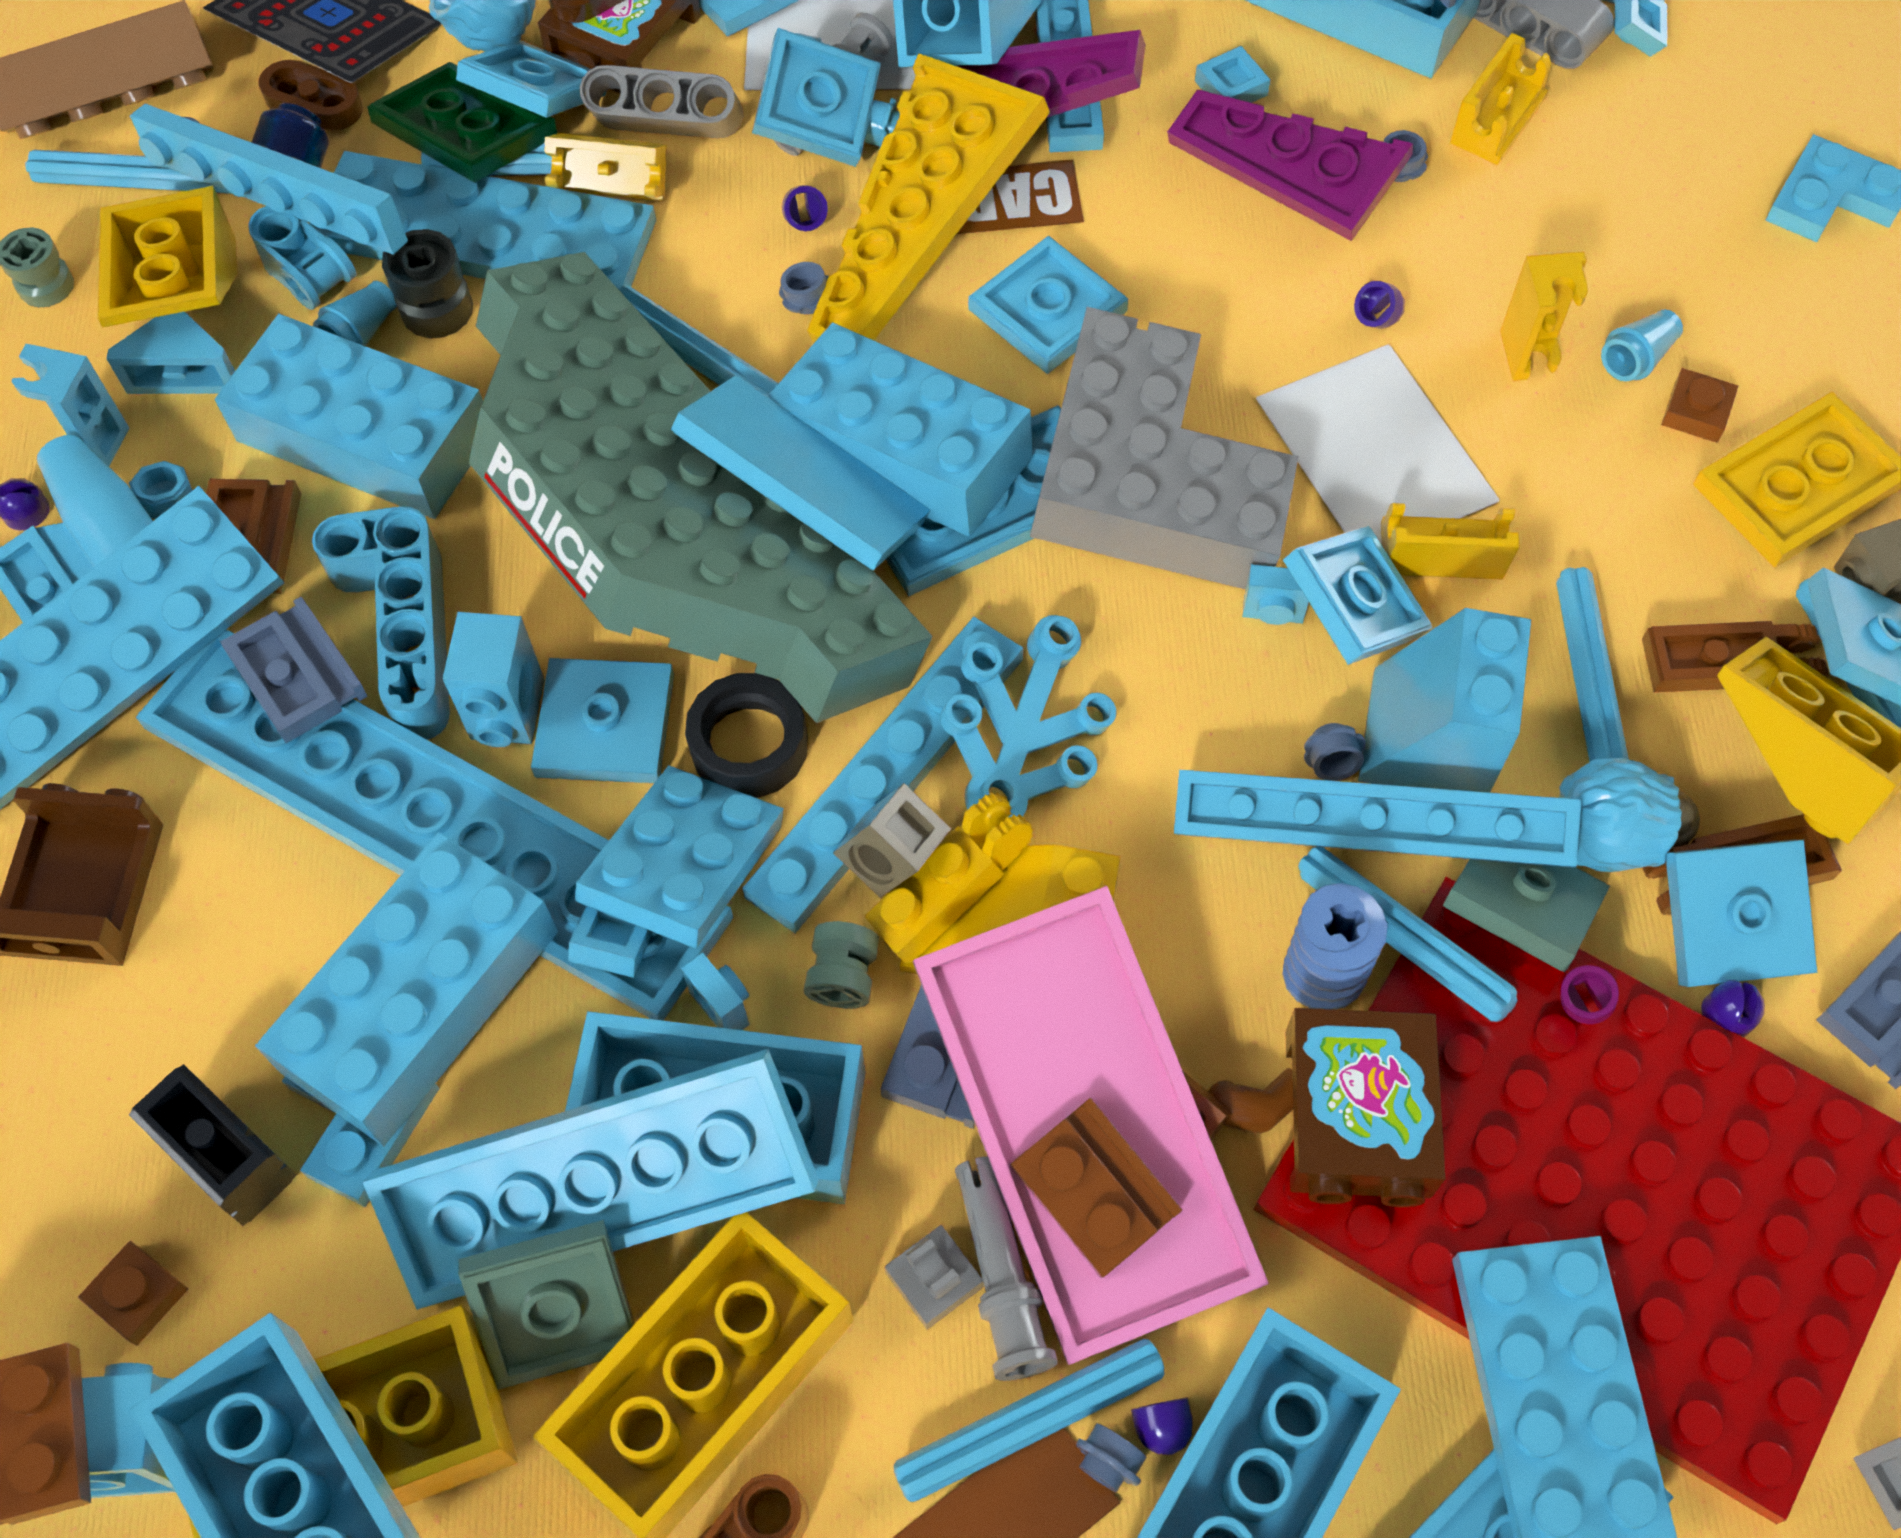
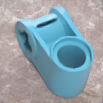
[248,206,357,310]

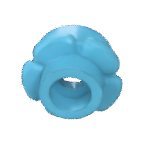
[865,98,900,149]

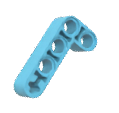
[312,507,450,740]

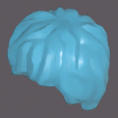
[428,0,535,52]
[1558,758,1682,872]

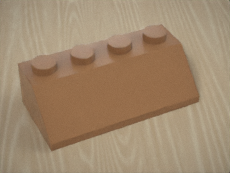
[0,0,213,139]

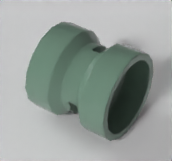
[0,227,74,308]
[803,921,880,1009]

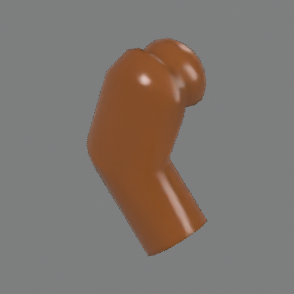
[1208,1068,1293,1134]

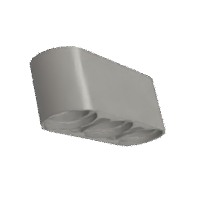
[1473,0,1614,69]
[580,65,744,139]

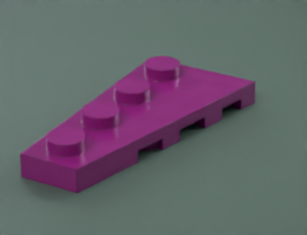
[955,30,1146,118]
[1167,89,1413,241]

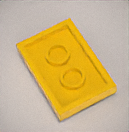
[1693,391,1901,568]

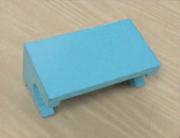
[11,343,129,466]

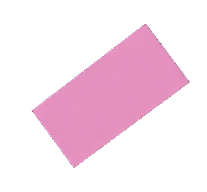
[913,886,1269,1365]

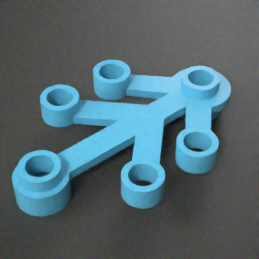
[940,615,1116,817]

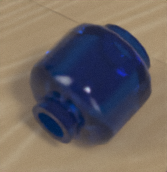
[251,103,329,168]

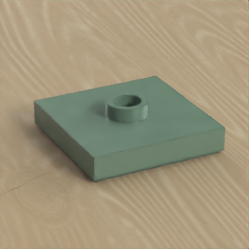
[1443,859,1610,972]
[458,1220,635,1390]

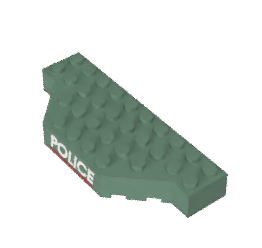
[469,252,933,723]

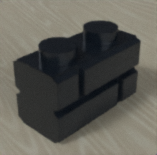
[128,1064,296,1226]

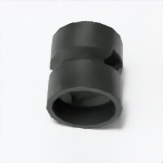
[382,229,473,338]

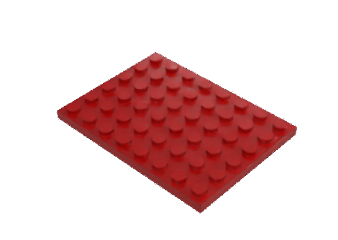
[1253,876,1901,1524]

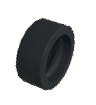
[685,673,808,798]

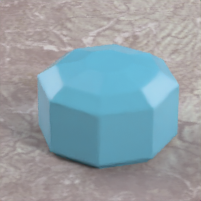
[129,461,192,519]

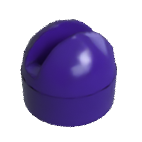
[782,185,828,231]
[1354,281,1405,329]
[0,478,50,531]
[1701,980,1765,1038]
[1131,1397,1193,1455]

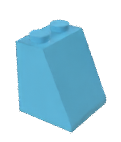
[893,0,1042,67]
[1358,608,1531,793]

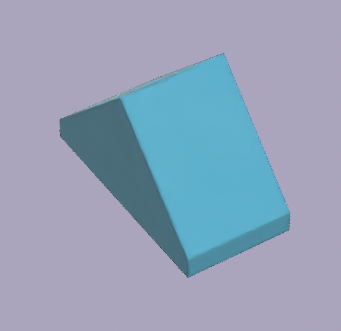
[106,312,235,394]

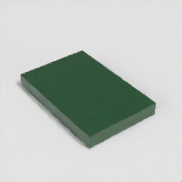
[367,62,557,183]

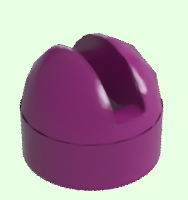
[1560,965,1619,1024]

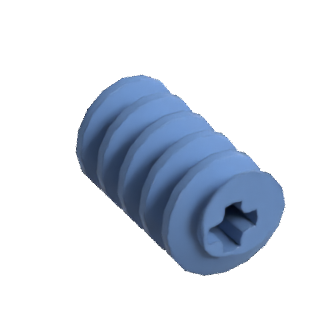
[1282,883,1388,1010]

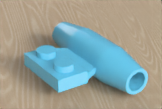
[0,435,153,622]

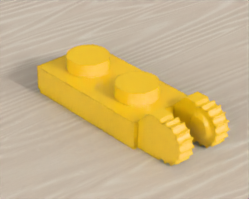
[864,792,1034,964]

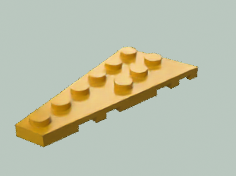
[807,53,1050,343]

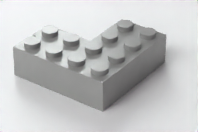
[1030,307,1299,589]

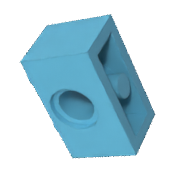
[442,612,545,747]

